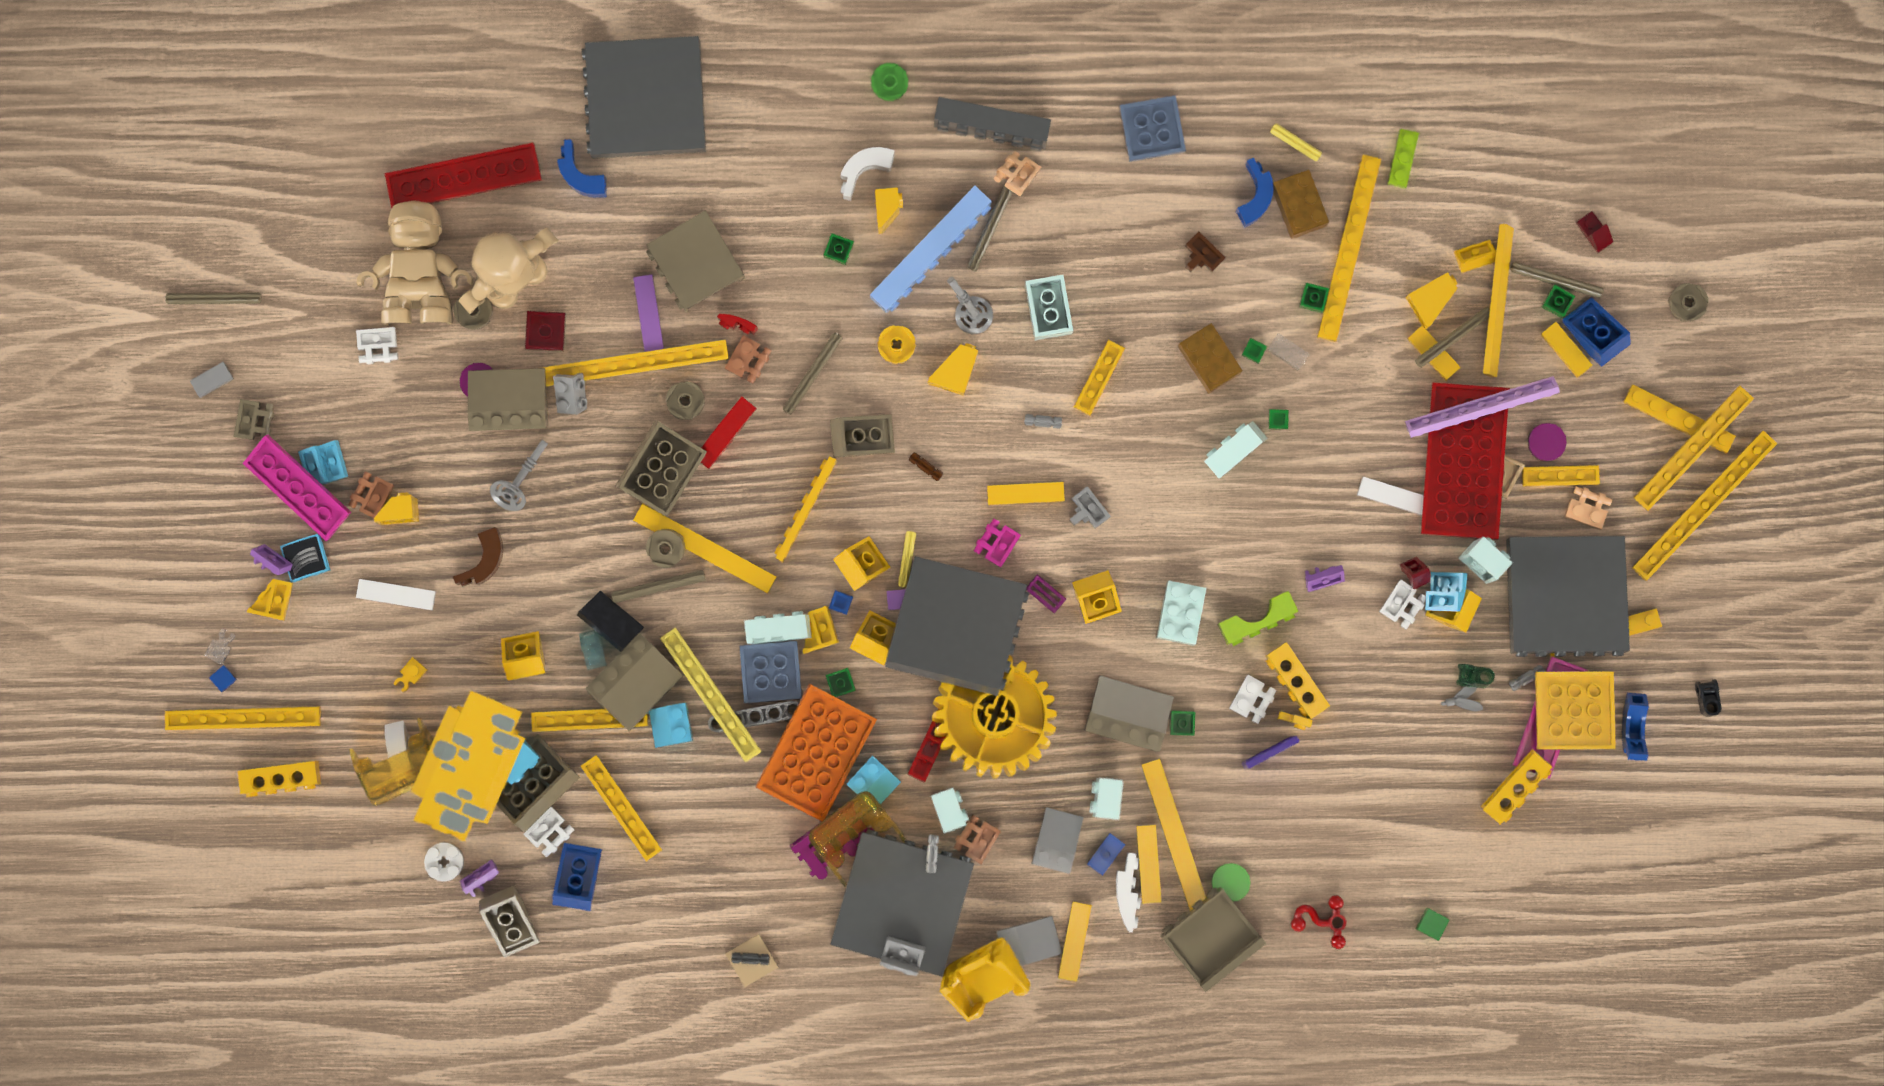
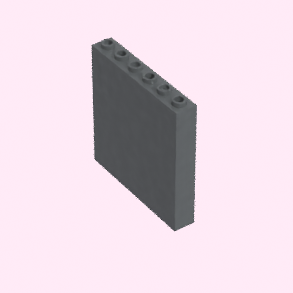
[582,36,706,159]
[1506,536,1630,657]
[886,556,1029,696]
[830,829,974,977]

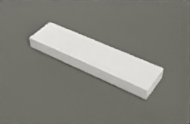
[1357,477,1424,515]
[356,579,436,610]

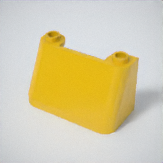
[939,938,1030,1022]

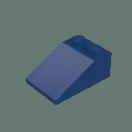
[1562,297,1631,367]
[552,843,602,911]

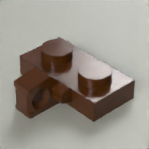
[1185,231,1226,272]

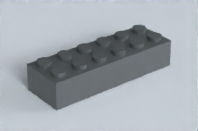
[934,97,1051,151]

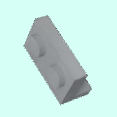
[553,373,587,415]
[880,936,925,976]

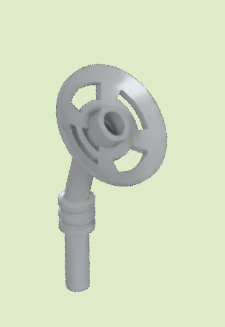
[947,277,993,334]
[490,440,548,511]

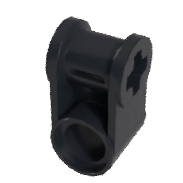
[1695,679,1722,717]

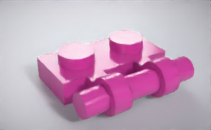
[973,518,1021,568]

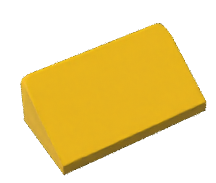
[1454,239,1496,273]

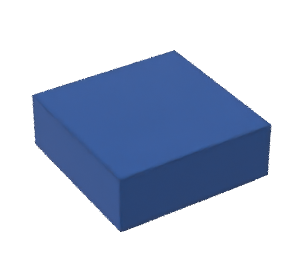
[829,590,853,615]
[209,665,237,692]

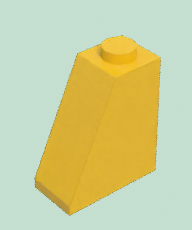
[1405,272,1457,329]
[928,343,978,396]

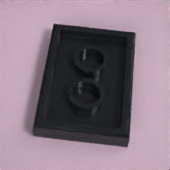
[577,590,644,652]

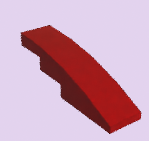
[701,397,757,469]
[907,708,946,783]

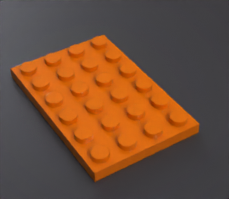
[755,684,877,822]

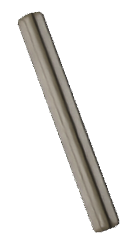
[968,185,1013,272]
[1511,262,1604,298]
[166,293,261,304]
[1415,307,1490,368]
[783,332,842,415]
[612,570,705,603]

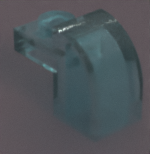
[579,630,607,670]

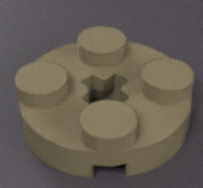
[1668,283,1708,322]
[454,292,493,330]
[666,381,705,420]
[646,529,685,568]

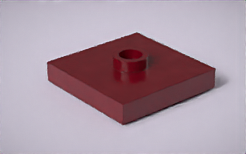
[525,311,566,351]

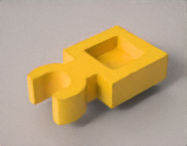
[393,657,428,692]
[1277,711,1313,730]

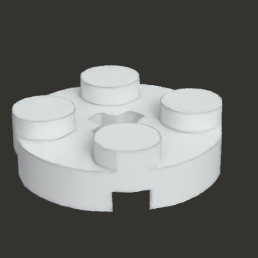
[424,842,464,881]

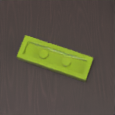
[1387,129,1419,189]

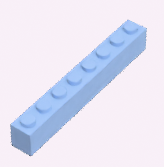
[870,186,991,313]

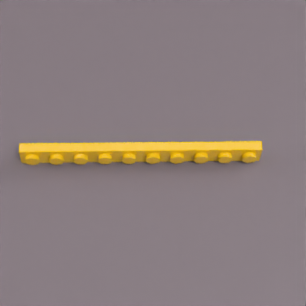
[1317,154,1381,342]
[542,340,729,387]
[1631,430,1777,581]

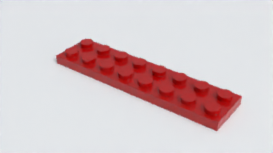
[384,142,542,209]

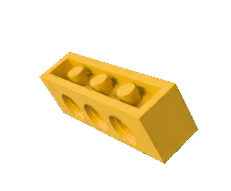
[1266,642,1330,719]
[1481,749,1552,825]
[237,761,321,797]

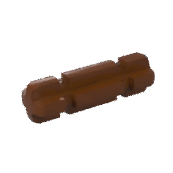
[909,452,943,481]

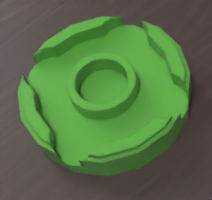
[871,63,908,101]
[1211,863,1251,902]

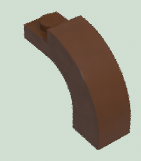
[453,527,503,587]

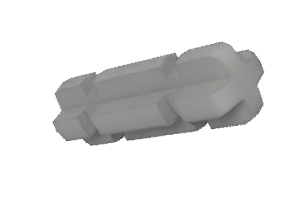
[1024,414,1062,429]
[1509,665,1545,691]
[926,834,939,873]

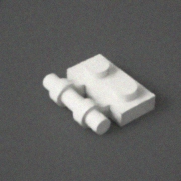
[356,327,398,365]
[1379,580,1426,630]
[1229,675,1277,724]
[524,807,574,857]

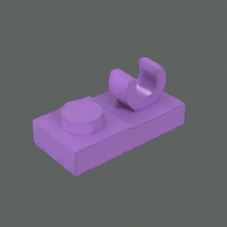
[250,544,293,575]
[1305,565,1345,592]
[460,859,499,897]

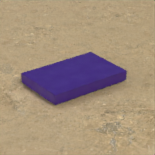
[1241,736,1300,769]

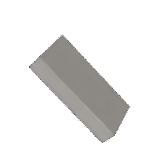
[190,362,234,398]

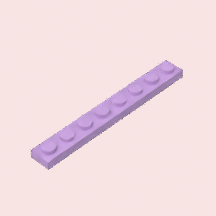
[1405,376,1560,438]

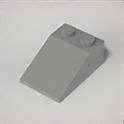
[1031,807,1083,874]
[996,916,1062,966]

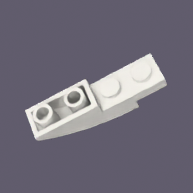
[1116,852,1141,932]

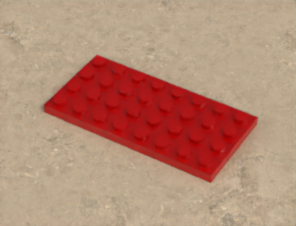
[1421,382,1510,540]

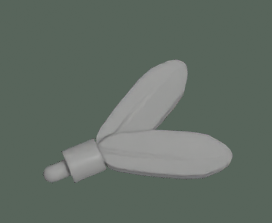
[1441,683,1483,712]

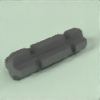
[731,952,770,965]

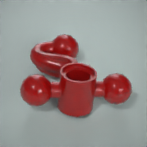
[1291,895,1347,950]

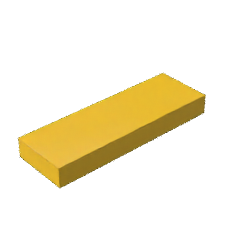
[1540,322,1593,378]
[1407,326,1461,381]

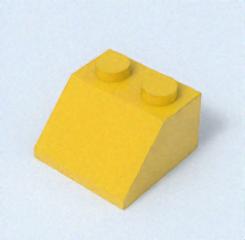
[875,187,903,234]
[374,492,419,525]
[833,536,891,591]
[1072,570,1122,624]
[1425,589,1482,633]
[850,610,896,665]
[501,631,545,681]

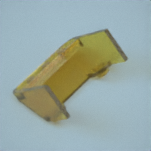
[349,718,433,805]
[809,791,906,887]

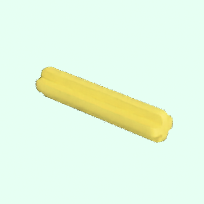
[1270,124,1322,161]
[898,531,916,588]

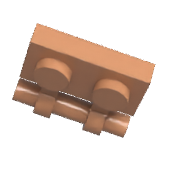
[725,335,771,384]
[348,471,395,518]
[953,815,1001,865]

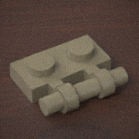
[234,399,274,441]

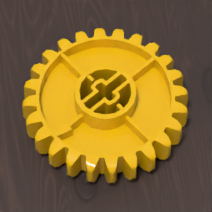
[932,655,1057,779]

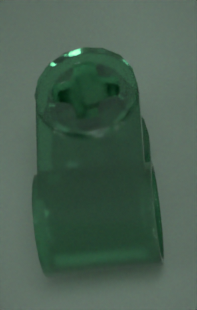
[1456,664,1495,689]

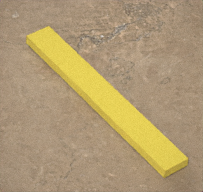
[660,627,761,763]

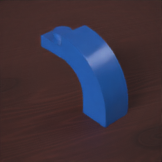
[557,139,607,198]
[1236,157,1274,228]
[1622,693,1649,761]

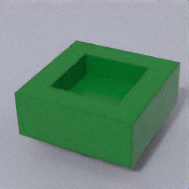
[1241,338,1267,364]
[1268,409,1289,430]

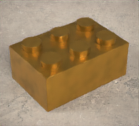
[1273,170,1329,239]
[1178,323,1243,394]

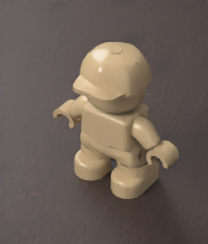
[356,201,474,326]
[459,228,559,314]

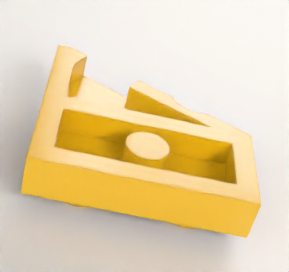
[247,579,293,621]
[802,606,839,654]

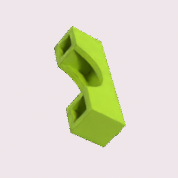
[1217,591,1299,646]

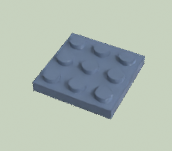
[1119,95,1186,162]
[739,641,802,704]

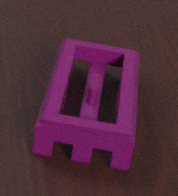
[1026,574,1066,614]

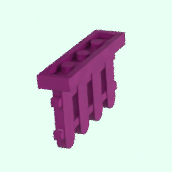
[789,800,874,880]

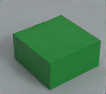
[823,233,854,265]
[1299,283,1329,313]
[1541,285,1576,318]
[825,668,856,697]
[1170,711,1196,736]
[1416,908,1450,941]

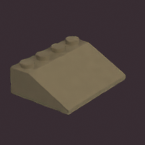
[468,368,548,431]
[615,421,707,517]
[585,633,683,732]
[1084,676,1174,752]
[497,734,580,832]

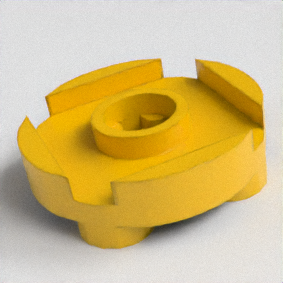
[878,325,916,364]

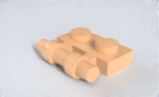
[994,151,1041,196]
[1564,486,1612,530]

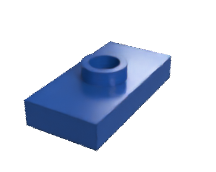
[1087,833,1125,876]

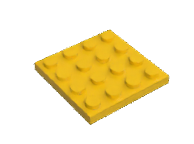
[1535,671,1616,750]

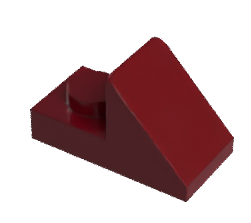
[1576,211,1614,253]
[1399,557,1430,589]

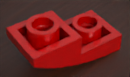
[717,314,758,335]

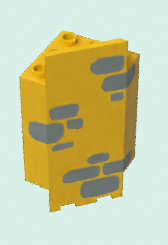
[411,691,525,842]

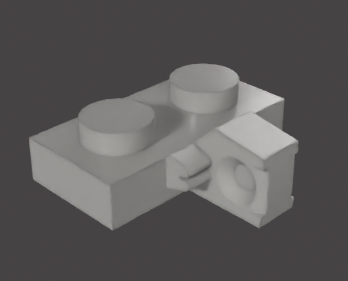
[1070,486,1111,529]

